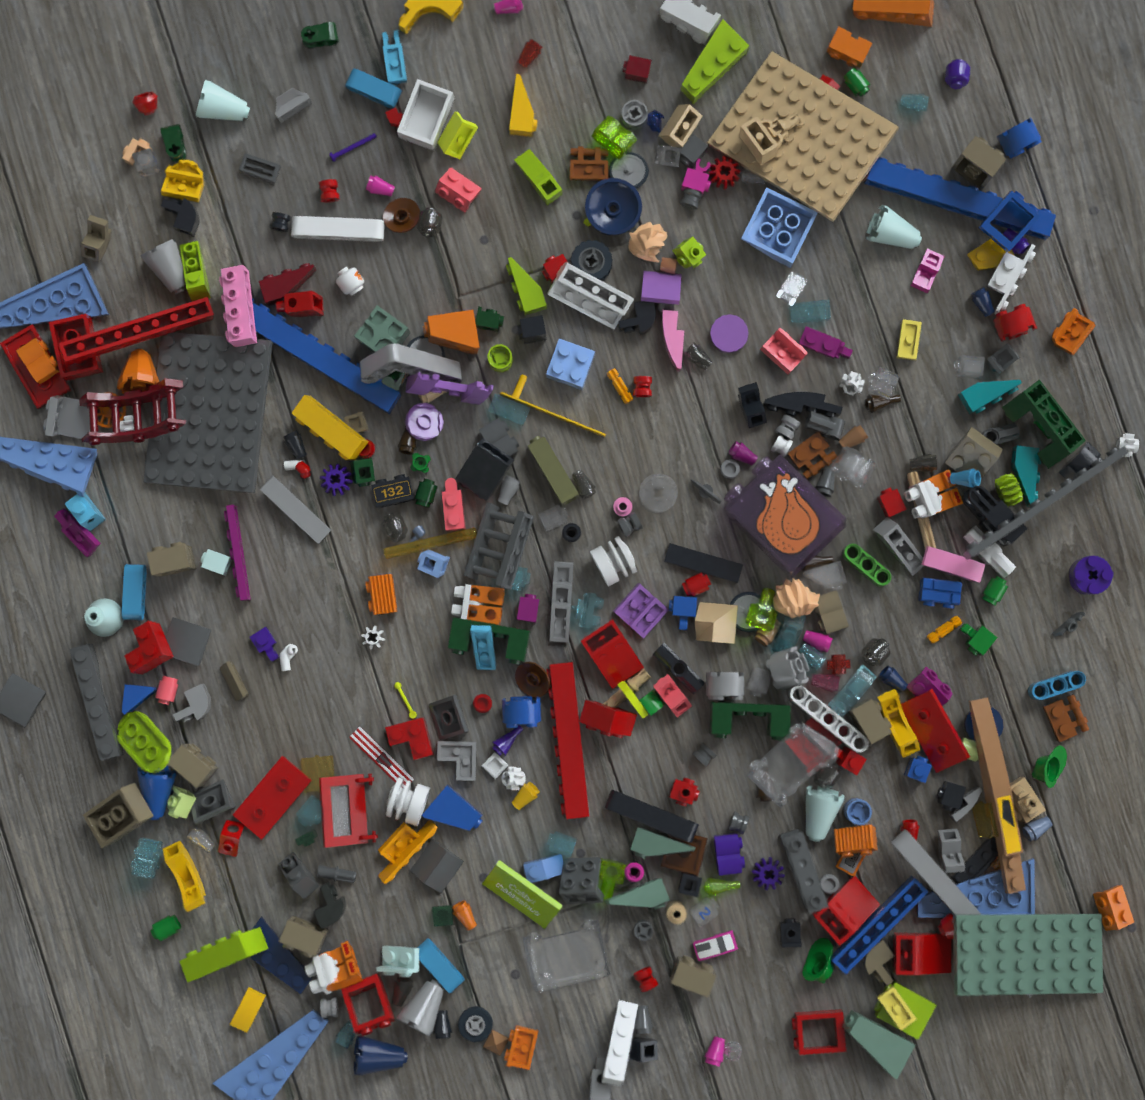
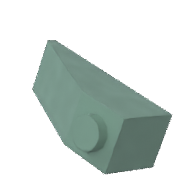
[630,828,696,859]
[604,878,670,909]

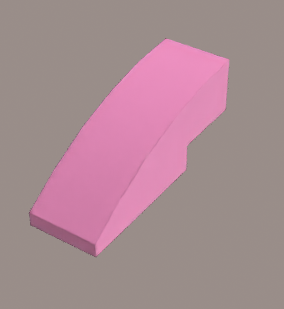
[662,310,684,371]
[921,546,986,583]

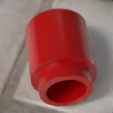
[681,572,712,597]

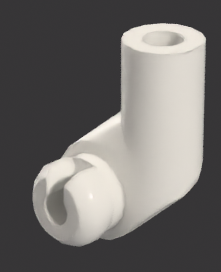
[279,644,298,671]

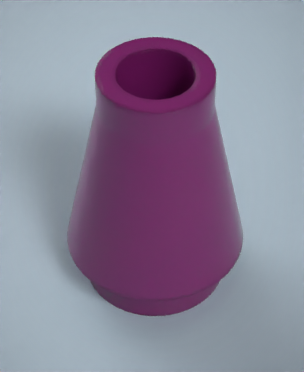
[728,441,758,466]

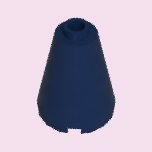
[353,1036,407,1076]

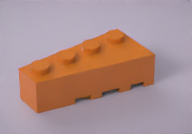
[853,0,934,27]

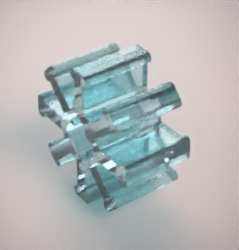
[131,838,163,879]

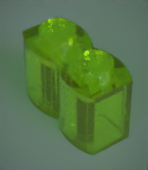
[591,115,637,160]

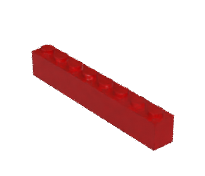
[58,297,214,366]
[546,662,589,819]

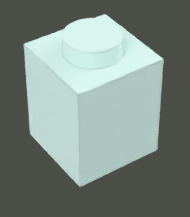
[200,549,232,576]

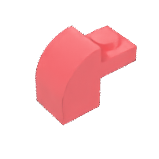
[653,674,692,718]

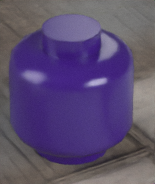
[945,59,970,89]

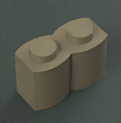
[814,590,849,634]

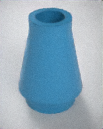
[950,469,981,488]

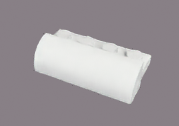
[548,262,634,329]

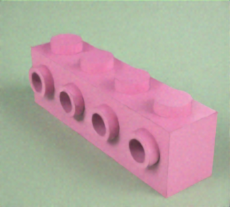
[219,265,257,347]

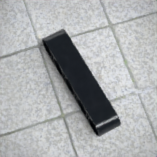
[604,789,699,843]

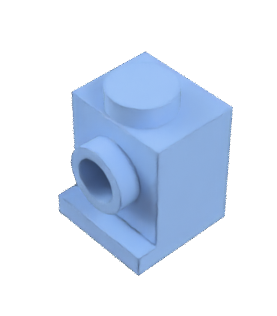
[417,549,450,578]

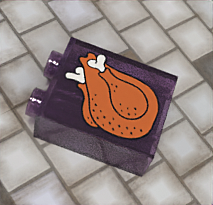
[724,454,846,580]

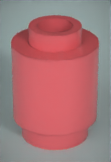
[155,676,178,705]

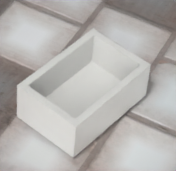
[397,79,454,151]

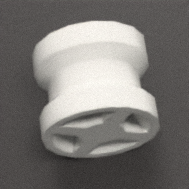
[770,434,793,458]

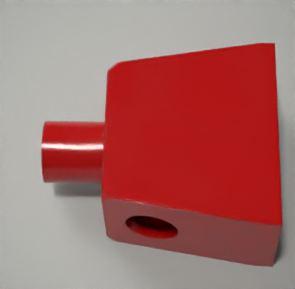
[276,291,324,317]

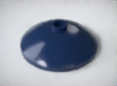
[585,178,642,235]

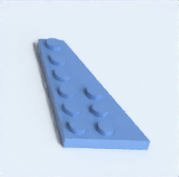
[0,263,109,329]

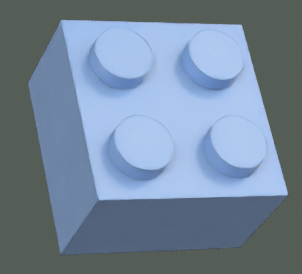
[546,338,595,390]

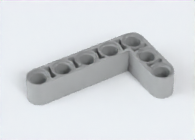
[360,344,462,384]

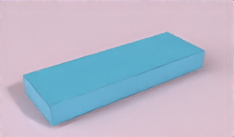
[471,625,496,670]

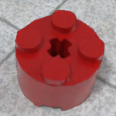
[993,304,1038,342]

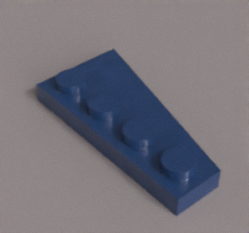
[250,916,313,994]

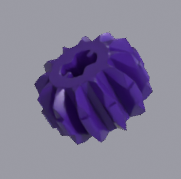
[320,463,353,496]
[752,857,785,890]

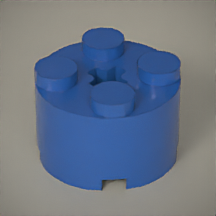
[996,118,1041,159]
[502,696,541,728]

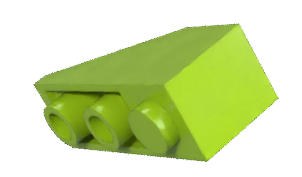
[514,149,563,206]
[180,241,211,301]
[506,257,547,316]

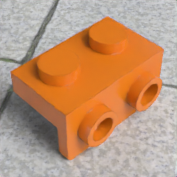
[1052,308,1096,356]
[1093,885,1134,931]
[504,1025,539,1070]

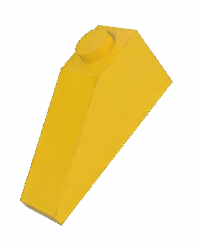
[509,74,538,137]

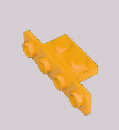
[378,819,438,885]

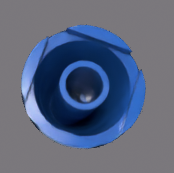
[137,766,177,820]

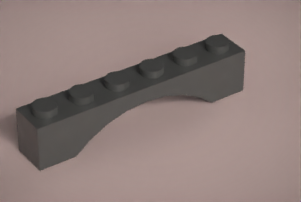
[69,644,124,761]

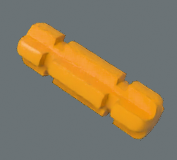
[607,368,633,404]
[927,616,962,644]

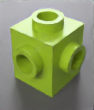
[672,237,706,269]

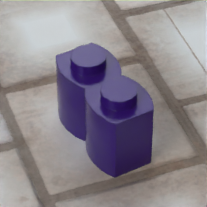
[713,833,745,876]

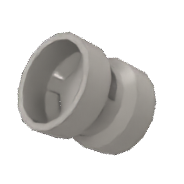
[775,414,801,440]

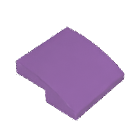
[641,271,681,305]
[613,583,669,639]

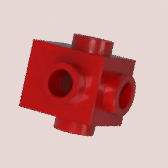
[669,777,700,807]

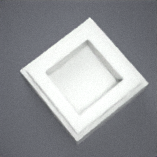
[482,752,508,779]

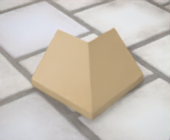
[695,602,738,644]

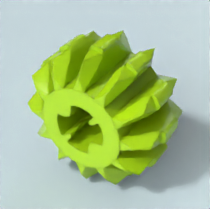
[995,473,1023,506]

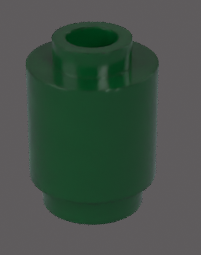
[414,478,438,508]

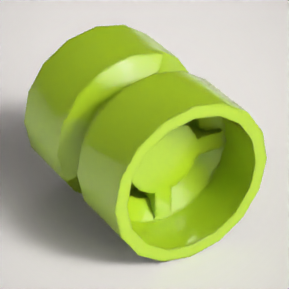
[487,344,513,373]

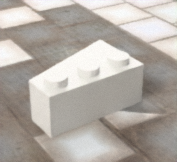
[659,0,721,45]

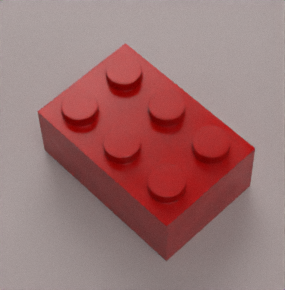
[49,314,104,381]

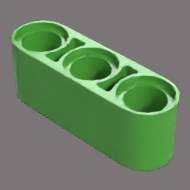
[842,544,891,587]

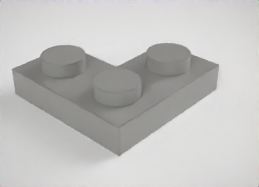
[437,741,477,781]

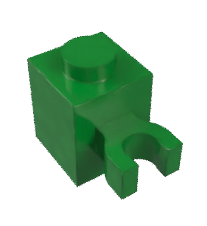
[959,623,998,656]

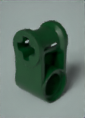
[301,22,339,49]
[160,124,187,163]

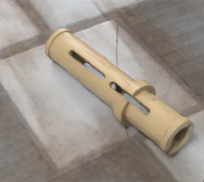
[603,668,652,708]

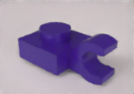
[250,627,279,661]

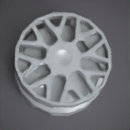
[621,100,648,130]

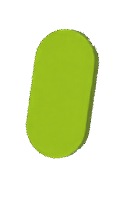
[117,711,171,773]

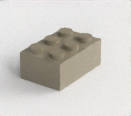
[952,136,1006,191]
[83,783,153,848]

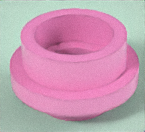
[613,497,632,517]

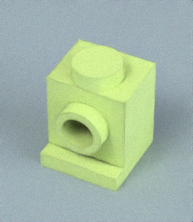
[167,785,196,819]

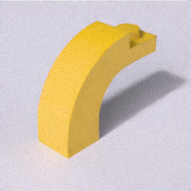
[399,0,464,34]
[877,689,920,758]
[163,841,206,912]

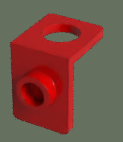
[218,820,245,857]

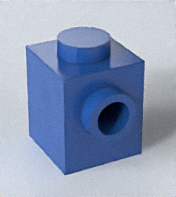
[904,755,932,783]

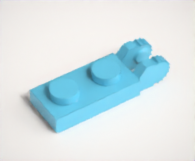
[382,30,407,85]

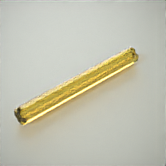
[384,528,477,559]

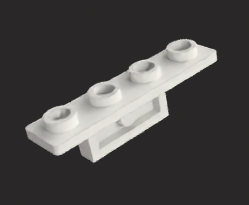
[987,244,1036,314]

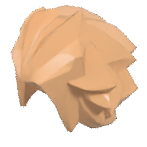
[629,222,667,263]
[773,578,820,618]

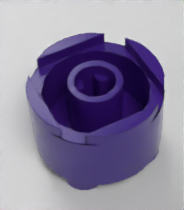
[1069,555,1114,595]

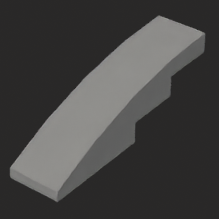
[260,476,331,544]
[550,561,574,642]

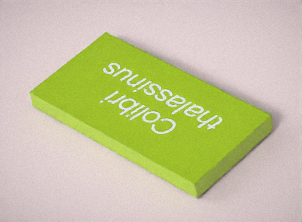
[482,860,563,929]

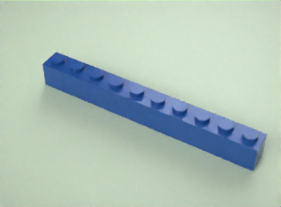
[865,157,1056,240]
[252,298,401,415]

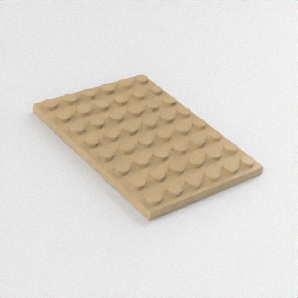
[707,51,899,222]

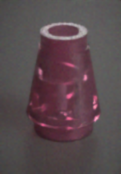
[811,674,840,693]

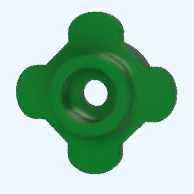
[410,453,431,473]

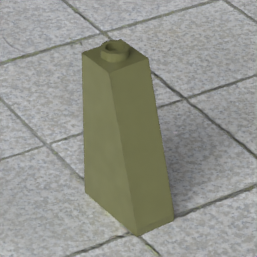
[528,436,579,507]

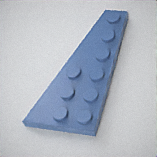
[0,437,97,497]
[917,858,1035,918]
[213,1009,329,1100]

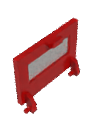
[319,773,378,848]

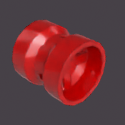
[319,179,340,203]
[633,376,652,398]
[633,966,659,993]

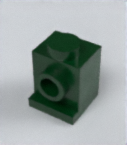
[475,306,504,332]
[349,458,375,487]

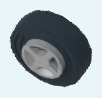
[458,1006,493,1042]

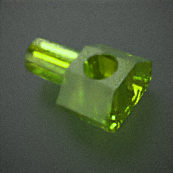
[746,588,778,631]
[599,858,627,900]

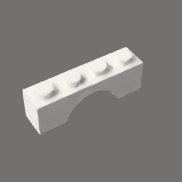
[602,1000,638,1087]

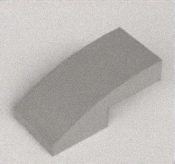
[949,786,982,822]

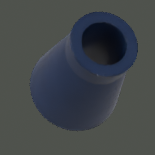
[971,287,995,317]
[879,665,908,693]

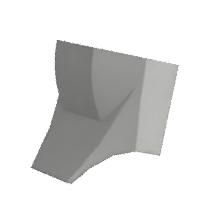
[275,88,312,123]

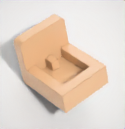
[122,138,153,166]

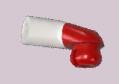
[284,460,311,479]

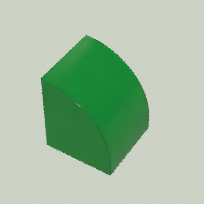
[639,689,665,716]

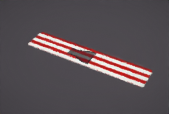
[350,727,414,788]

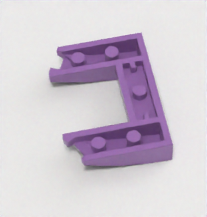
[405,372,494,405]

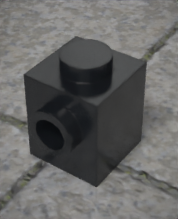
[937,781,966,811]

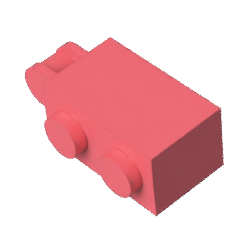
[442,478,466,532]

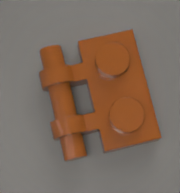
[570,146,608,181]
[787,432,837,479]
[1043,694,1089,742]

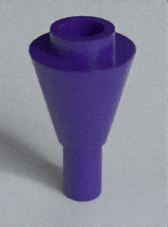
[492,724,523,756]

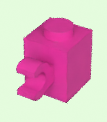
[681,159,711,197]

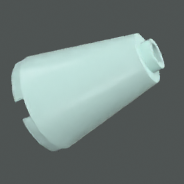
[195,80,250,121]
[866,205,922,249]
[84,599,124,637]
[806,786,844,842]

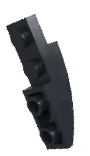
[763,392,843,417]

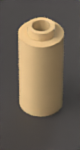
[665,900,687,924]

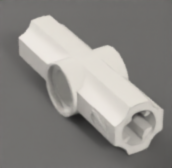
[963,526,1016,579]

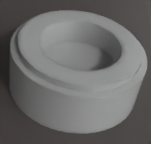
[720,459,740,479]
[820,874,839,894]

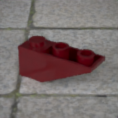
[259,263,317,306]

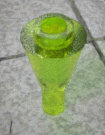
[704,878,741,897]

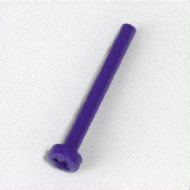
[329,133,377,162]

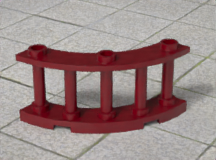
[79,378,186,445]

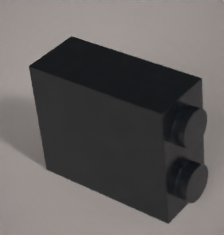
[455,438,514,501]

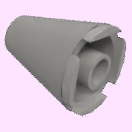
[140,239,186,294]
[396,979,444,1037]

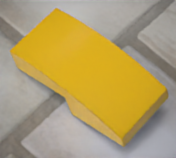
[230,987,266,1033]

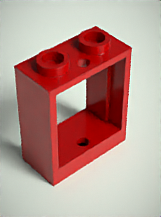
[341,974,395,1036]
[792,1009,846,1055]

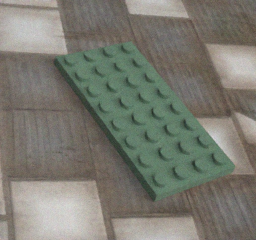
[954,914,1103,995]

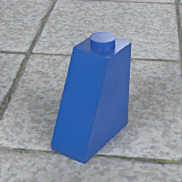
[422,785,483,831]

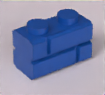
[918,578,962,609]

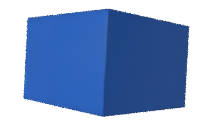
[122,684,157,715]

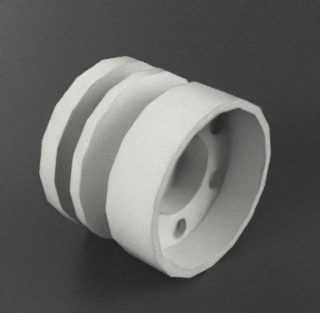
[590,536,637,587]
[386,777,430,826]

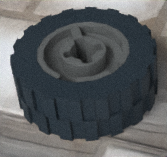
[571,240,613,280]

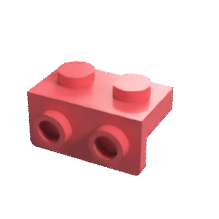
[435,167,482,212]
[760,328,808,375]

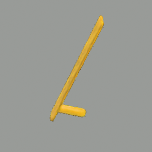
[500,374,606,437]

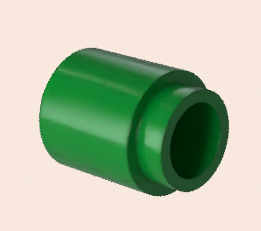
[843,68,871,97]
[982,576,1008,606]
[151,915,181,941]

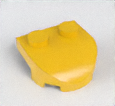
[161,160,204,203]

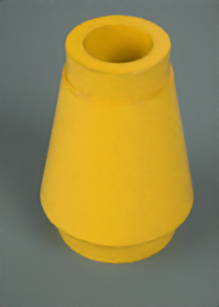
[512,782,540,810]

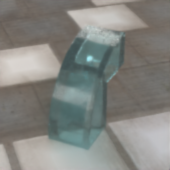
[828,664,877,718]

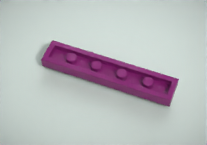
[224,504,251,601]

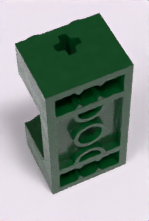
[1002,379,1086,469]
[448,617,531,665]
[709,702,791,741]

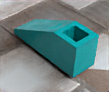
[958,380,1022,414]
[1011,446,1041,507]

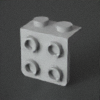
[43,395,90,439]

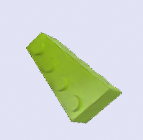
[681,19,749,104]
[179,927,269,983]

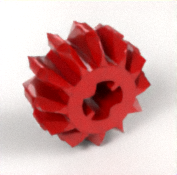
[708,156,741,189]

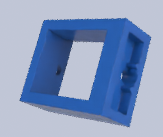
[978,191,1041,252]

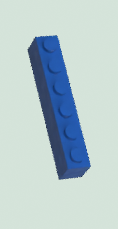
[831,875,929,974]

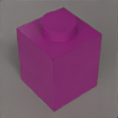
[517,594,540,623]

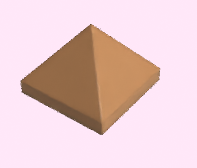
[483,1029,509,1056]

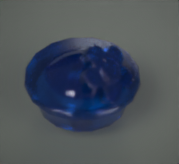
[647,109,665,133]

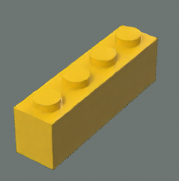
[291,395,369,460]

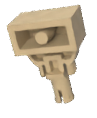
[739,112,802,165]
[1010,777,1046,823]

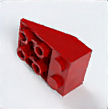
[581,619,644,689]
[811,876,881,946]
[893,932,951,975]

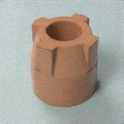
[660,257,677,274]

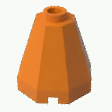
[117,349,159,394]

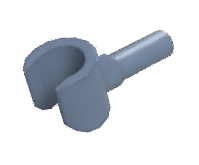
[405,525,425,551]

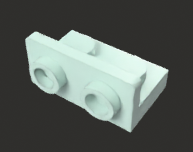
[376,945,419,977]

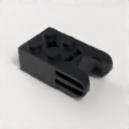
[962,486,1028,547]

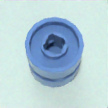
[843,798,872,825]

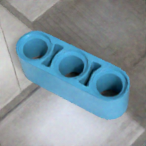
[345,68,402,109]
[122,564,147,620]
[1028,671,1086,700]
[417,938,465,993]

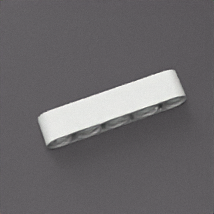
[291,216,385,242]
[788,686,868,752]

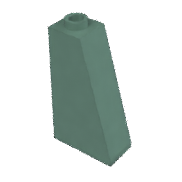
[842,1010,915,1079]

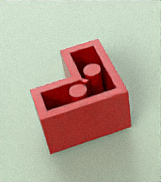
[124,620,174,675]
[579,700,637,738]
[385,717,434,760]

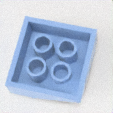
[741,187,818,268]

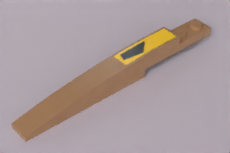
[969,698,1026,894]

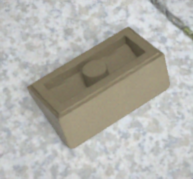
[220,661,249,701]

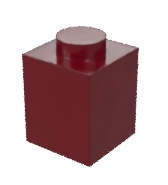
[622,55,652,84]

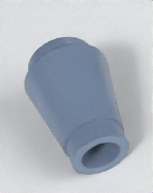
[1022,816,1052,841]

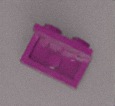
[907,666,953,706]

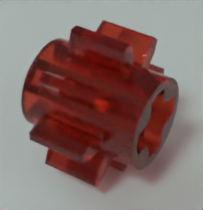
[827,654,851,674]

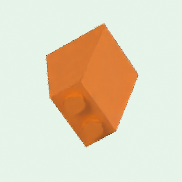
[423,310,480,355]

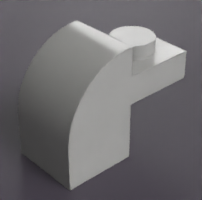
[173,684,211,723]
[938,829,965,873]

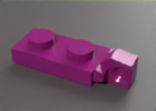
[799,326,853,359]
[54,508,101,557]

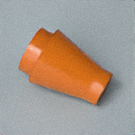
[452,900,477,931]

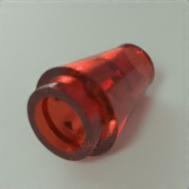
[517,38,543,68]

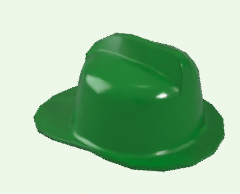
[1031,745,1067,788]
[802,938,834,984]

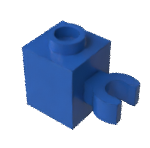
[669,596,697,630]

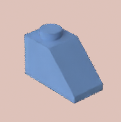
[523,854,563,883]

